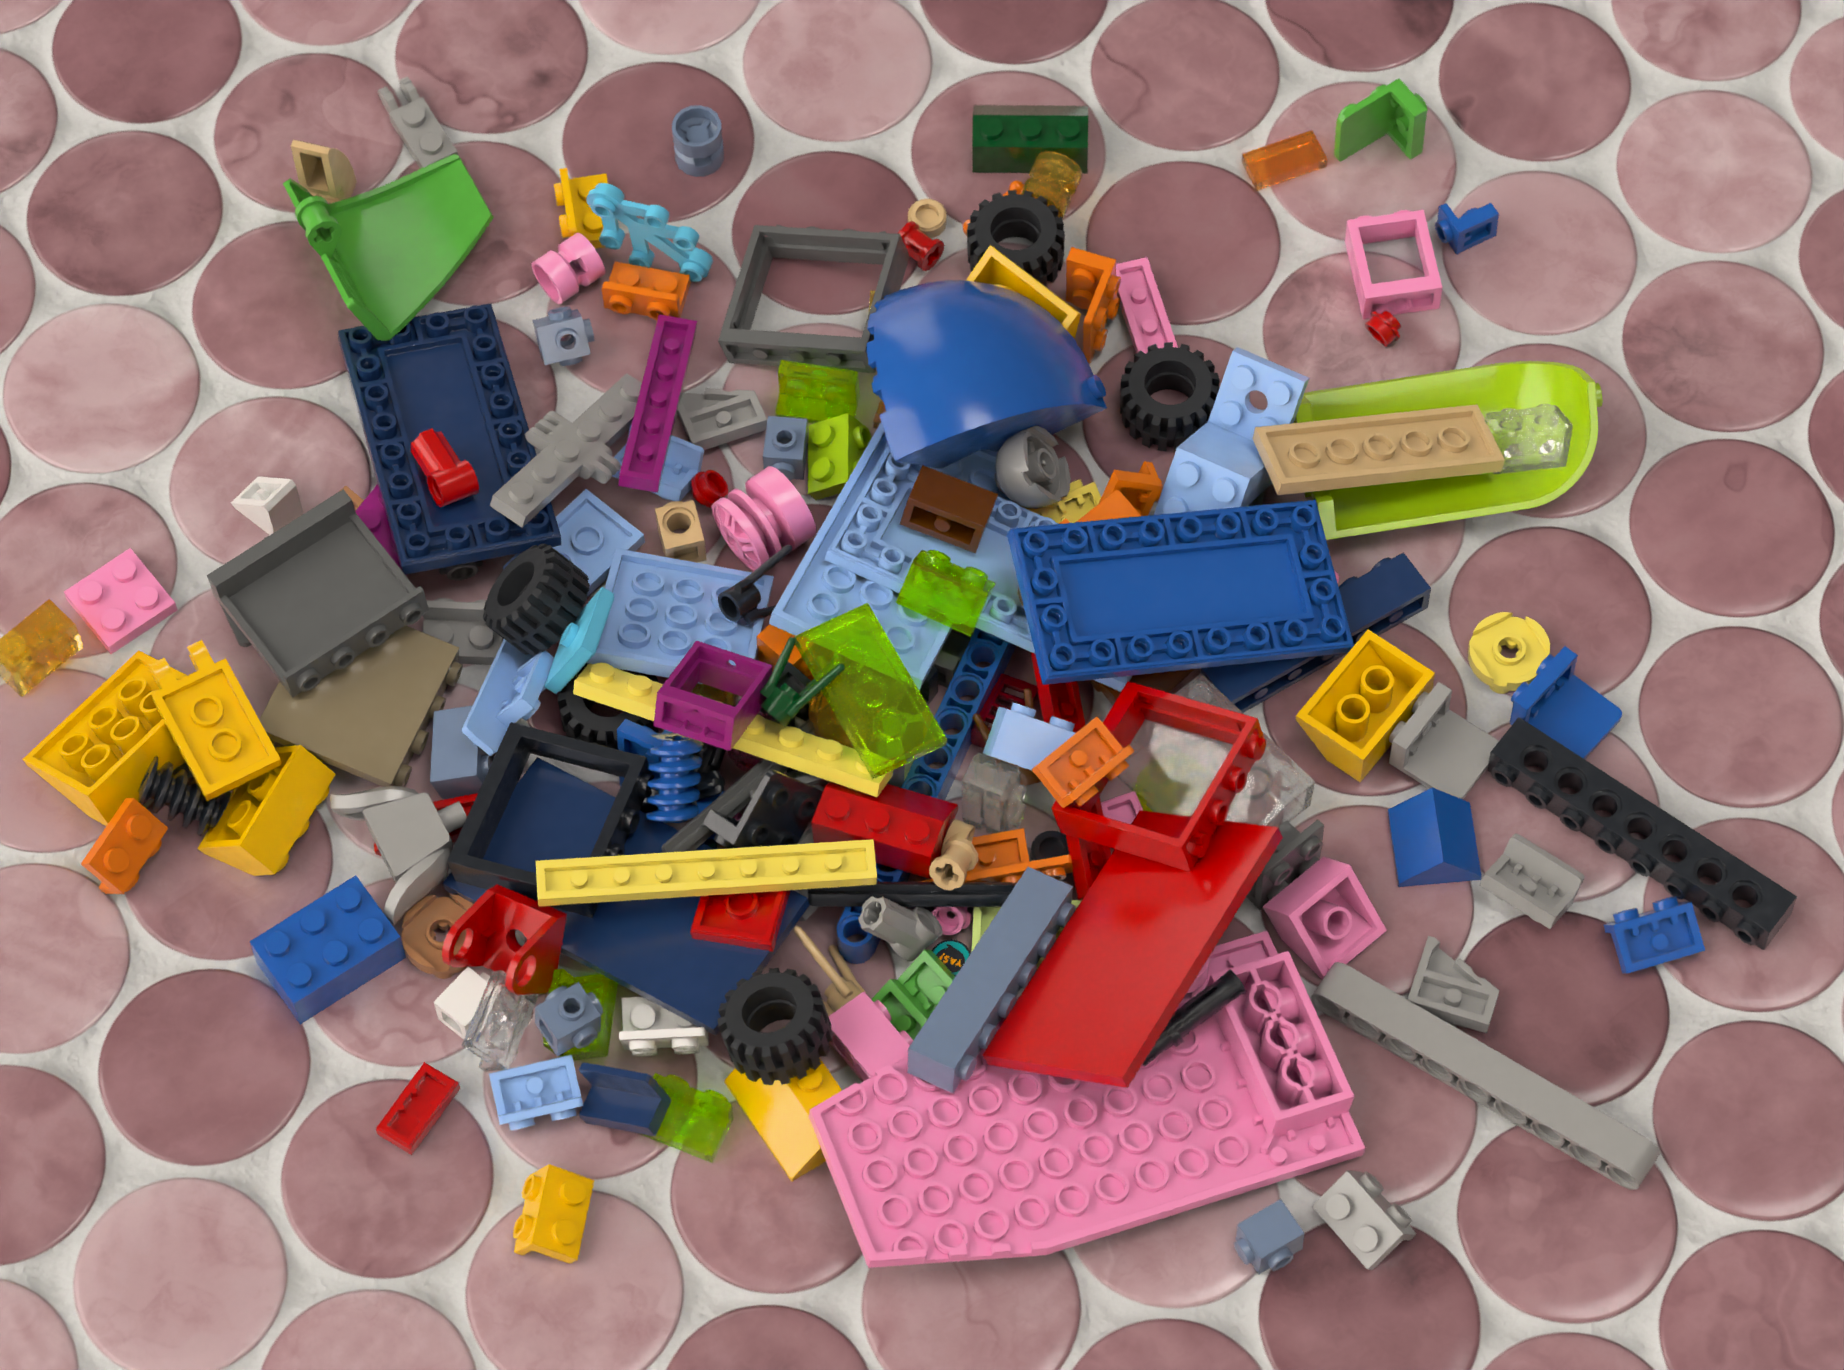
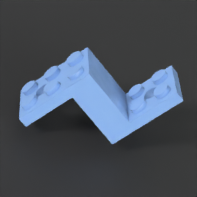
[1154,347,1310,515]

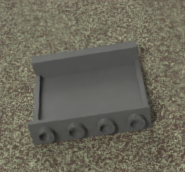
[207,489,429,698]

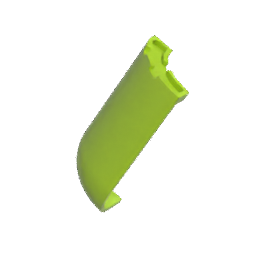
[1294,361,1603,540]

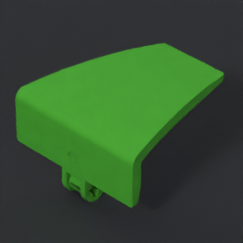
[283,154,494,341]

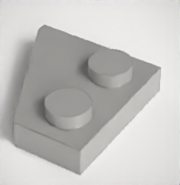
[677,388,767,450]
[1407,936,1499,1033]

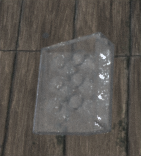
[1117,674,1315,827]

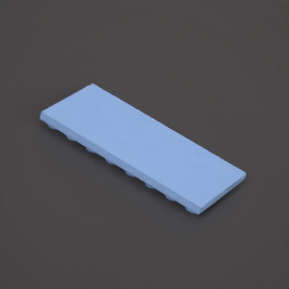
[825,447,1132,692]

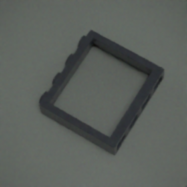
[447,722,655,918]

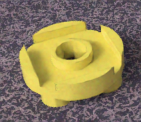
[1468,612,1550,694]

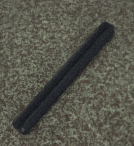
[808,882,1015,907]

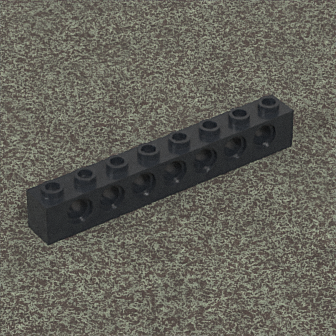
[1487,717,1797,950]

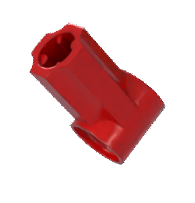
[411,429,479,508]

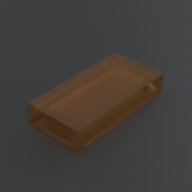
[1241,130,1328,191]

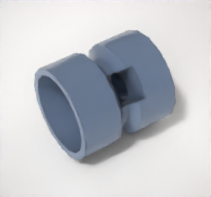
[672,105,724,177]

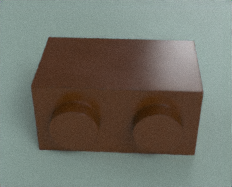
[900,465,998,553]

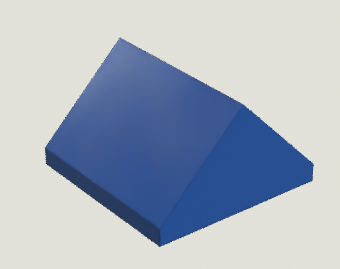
[1388,787,1482,887]

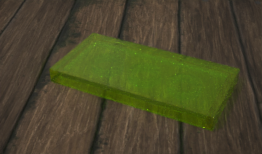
[794,603,947,779]

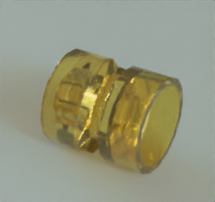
[1020,151,1082,219]

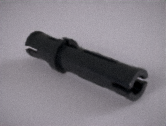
[1142,969,1246,1067]

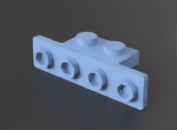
[462,639,554,756]

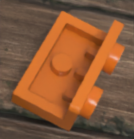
[1031,716,1134,808]
[81,798,168,894]

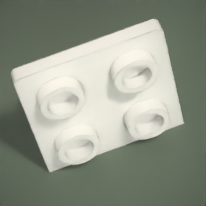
[619,997,709,1056]

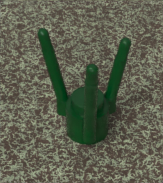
[759,637,845,727]

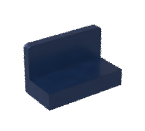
[579,1062,672,1136]

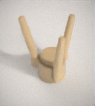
[794,926,866,1016]

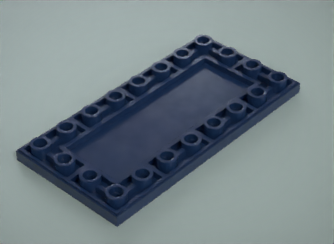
[338,303,561,575]
[442,757,810,1036]

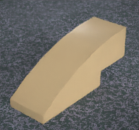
[291,140,357,203]

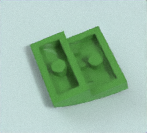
[871,949,955,1041]

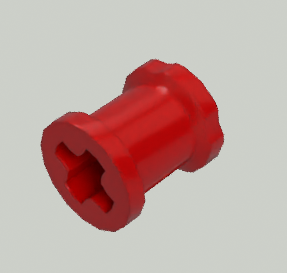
[897,221,945,271]

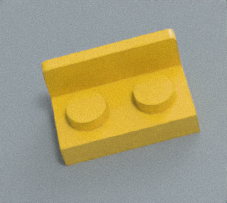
[554,168,608,249]

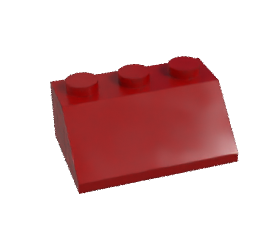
[811,781,959,879]

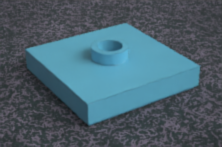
[544,587,615,694]

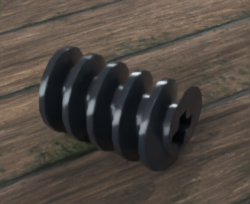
[138,756,231,836]

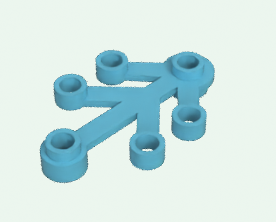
[586,183,713,282]

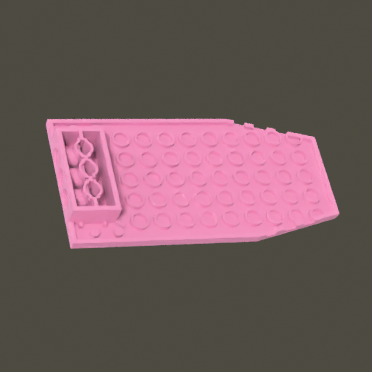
[809,931,1365,1268]

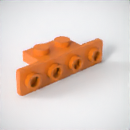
[919,828,1073,885]

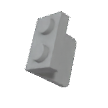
[1389,682,1499,799]

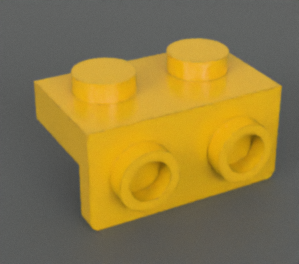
[513,1164,594,1264]

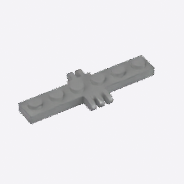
[490,373,642,527]

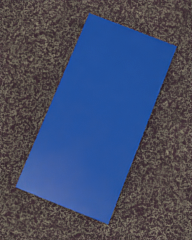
[1007,500,1354,685]

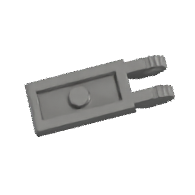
[378,77,458,169]

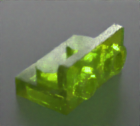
[775,360,860,424]
[638,1073,734,1163]

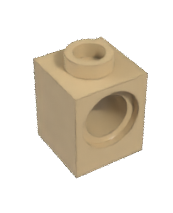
[655,500,707,562]

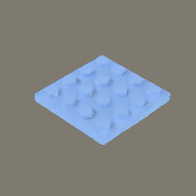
[587,548,774,684]

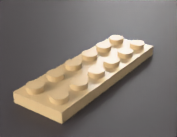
[1252,404,1505,495]

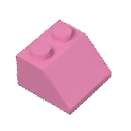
[1262,857,1387,980]

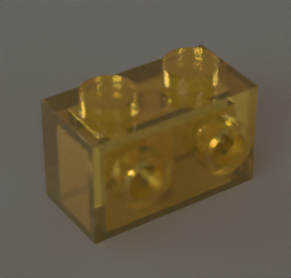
[0,599,83,697]

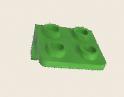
[1334,78,1428,162]

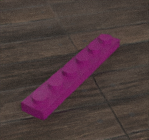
[618,315,697,493]

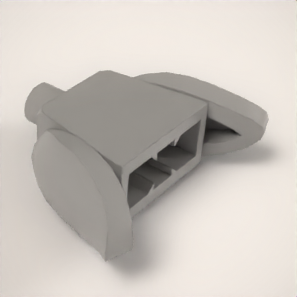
[330,786,467,925]

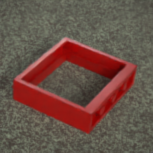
[1051,681,1266,872]

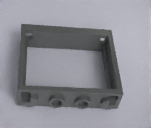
[718,224,910,373]

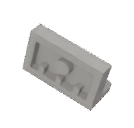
[422,598,504,665]

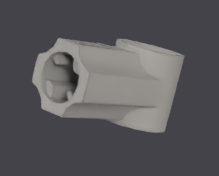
[858,896,943,961]

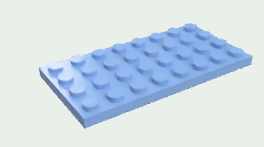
[769,422,1013,691]

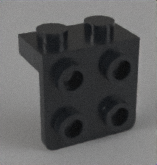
[703,770,823,849]

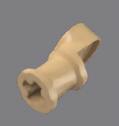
[929,819,978,891]

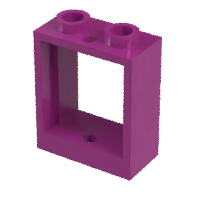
[654,641,773,751]

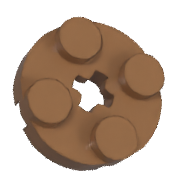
[401,894,473,979]

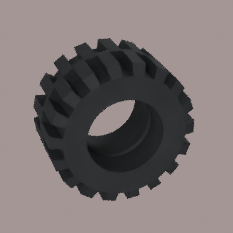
[967,190,1065,287]
[1120,342,1220,451]
[483,544,590,655]
[558,663,659,750]
[718,968,833,1085]

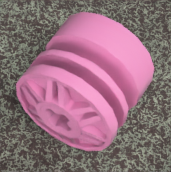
[711,466,816,572]

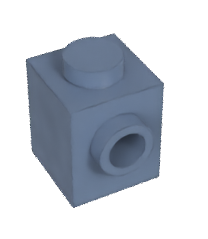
[763,416,808,481]
[1234,1199,1305,1274]

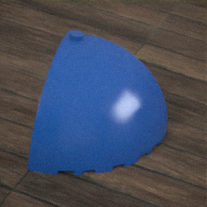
[867,280,1107,469]

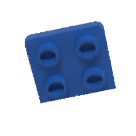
[1510,646,1622,759]

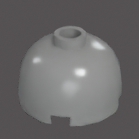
[995,426,1071,509]

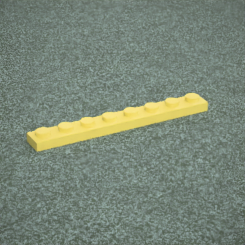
[573,663,895,797]
[536,839,877,906]

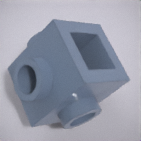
[532,306,595,366]
[535,982,604,1057]

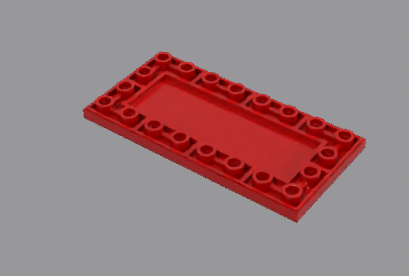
[982,810,1283,1088]

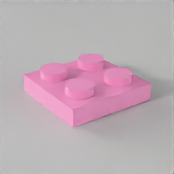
[64,548,177,654]

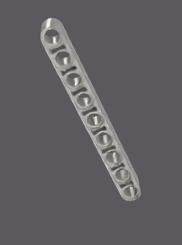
[1311,962,1660,1190]

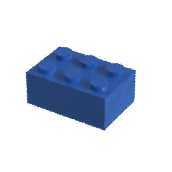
[249,875,406,1024]

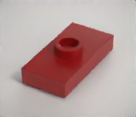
[375,1062,460,1155]

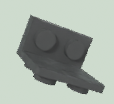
[1246,820,1324,910]

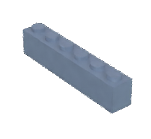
[908,867,1075,1093]

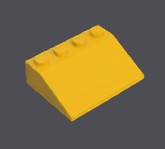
[22,650,187,826]

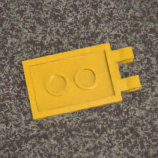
[150,640,282,801]

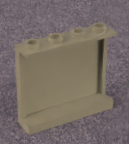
[259,625,463,787]

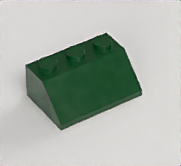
[972,105,1088,174]

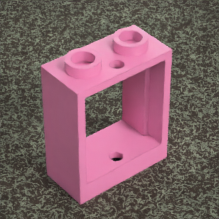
[1345,210,1442,319]

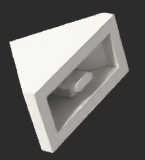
[231,477,303,535]

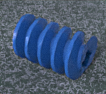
[645,733,703,823]

